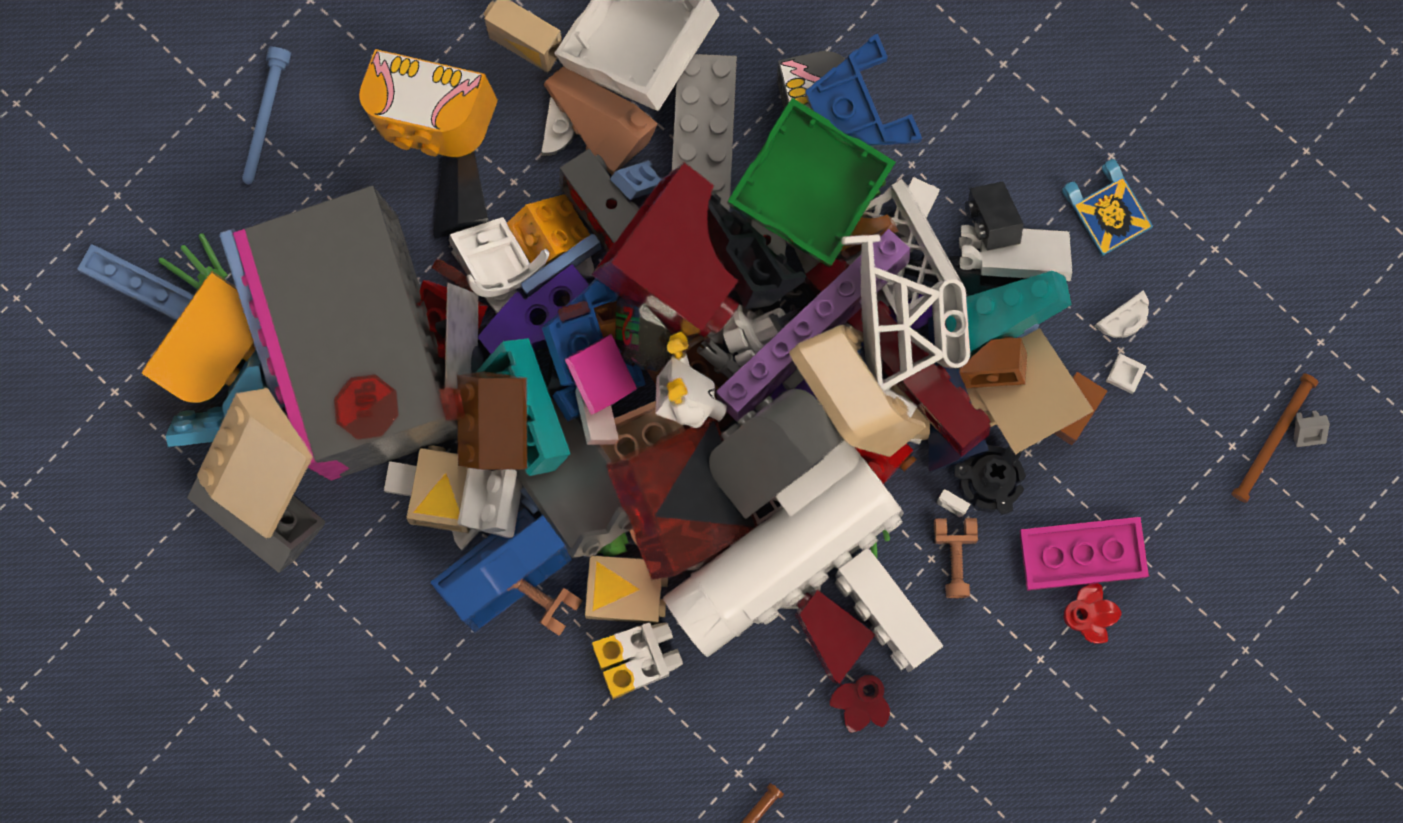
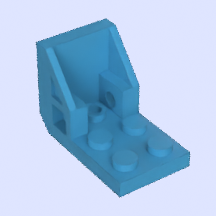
[166,349,269,447]

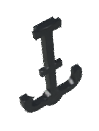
[768,282,817,333]

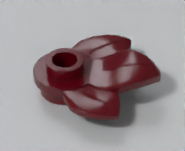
[829,675,890,733]

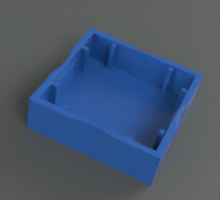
[441,516,572,632]

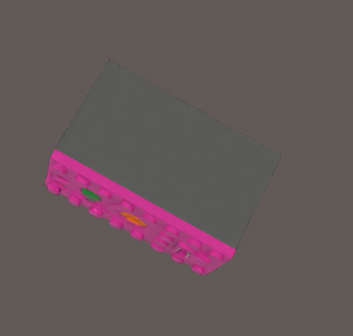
[233,186,458,480]

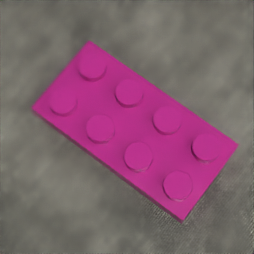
[1019,517,1149,591]

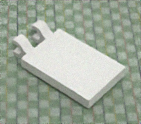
[959,225,1072,281]

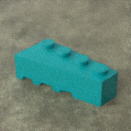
[946,270,1072,359]
[476,338,571,476]

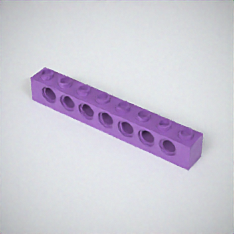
[716,229,910,421]

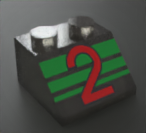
[615,298,674,372]

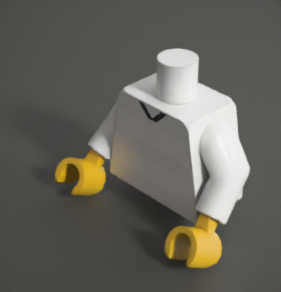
[656,332,727,428]

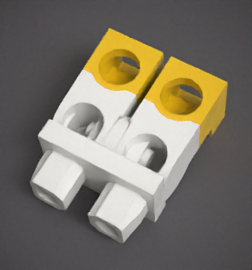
[592,622,683,700]

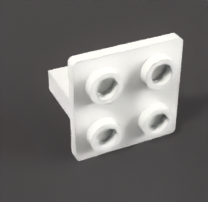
[458,468,522,538]

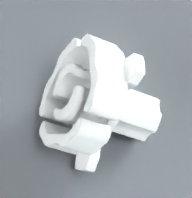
[723,304,790,367]

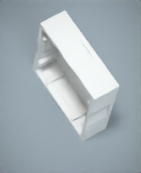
[554,0,719,111]

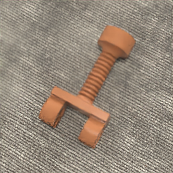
[934,518,978,598]
[508,579,583,636]

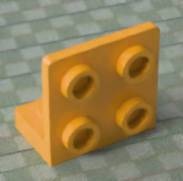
[507,195,590,268]

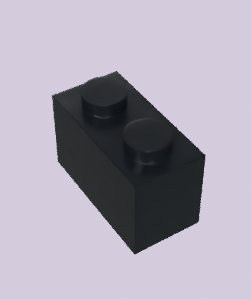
[965,181,1024,251]

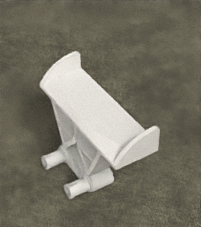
[841,235,970,391]

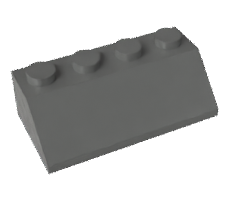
[187,477,326,573]

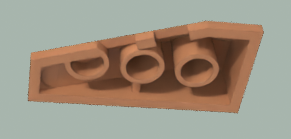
[544,66,658,175]

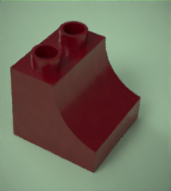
[591,162,739,338]

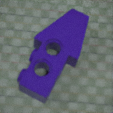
[478,264,589,354]

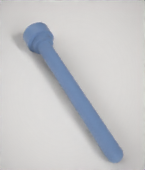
[242,47,292,184]

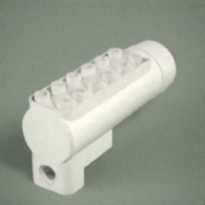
[663,440,904,657]

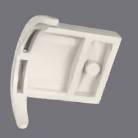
[449,217,549,297]

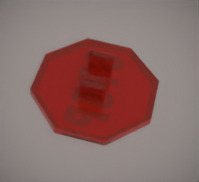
[334,374,399,440]

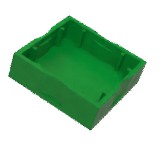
[727,98,896,268]

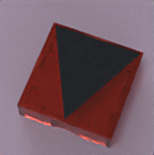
[606,417,758,580]

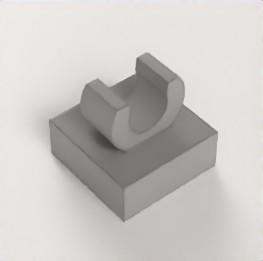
[1293,410,1330,447]

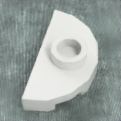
[542,97,575,156]
[1095,290,1149,338]

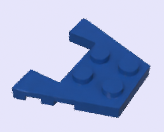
[805,34,922,146]
[542,279,646,388]

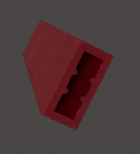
[795,590,876,684]

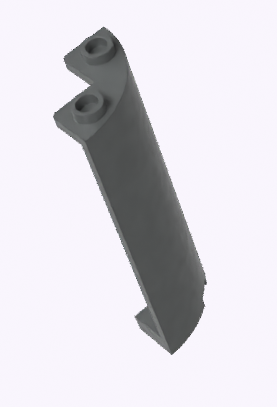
[512,381,645,558]

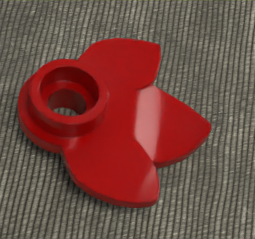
[1063,583,1122,644]

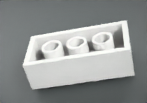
[835,548,943,673]

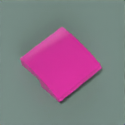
[565,334,637,415]

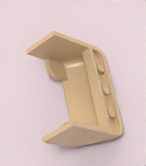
[789,325,926,457]

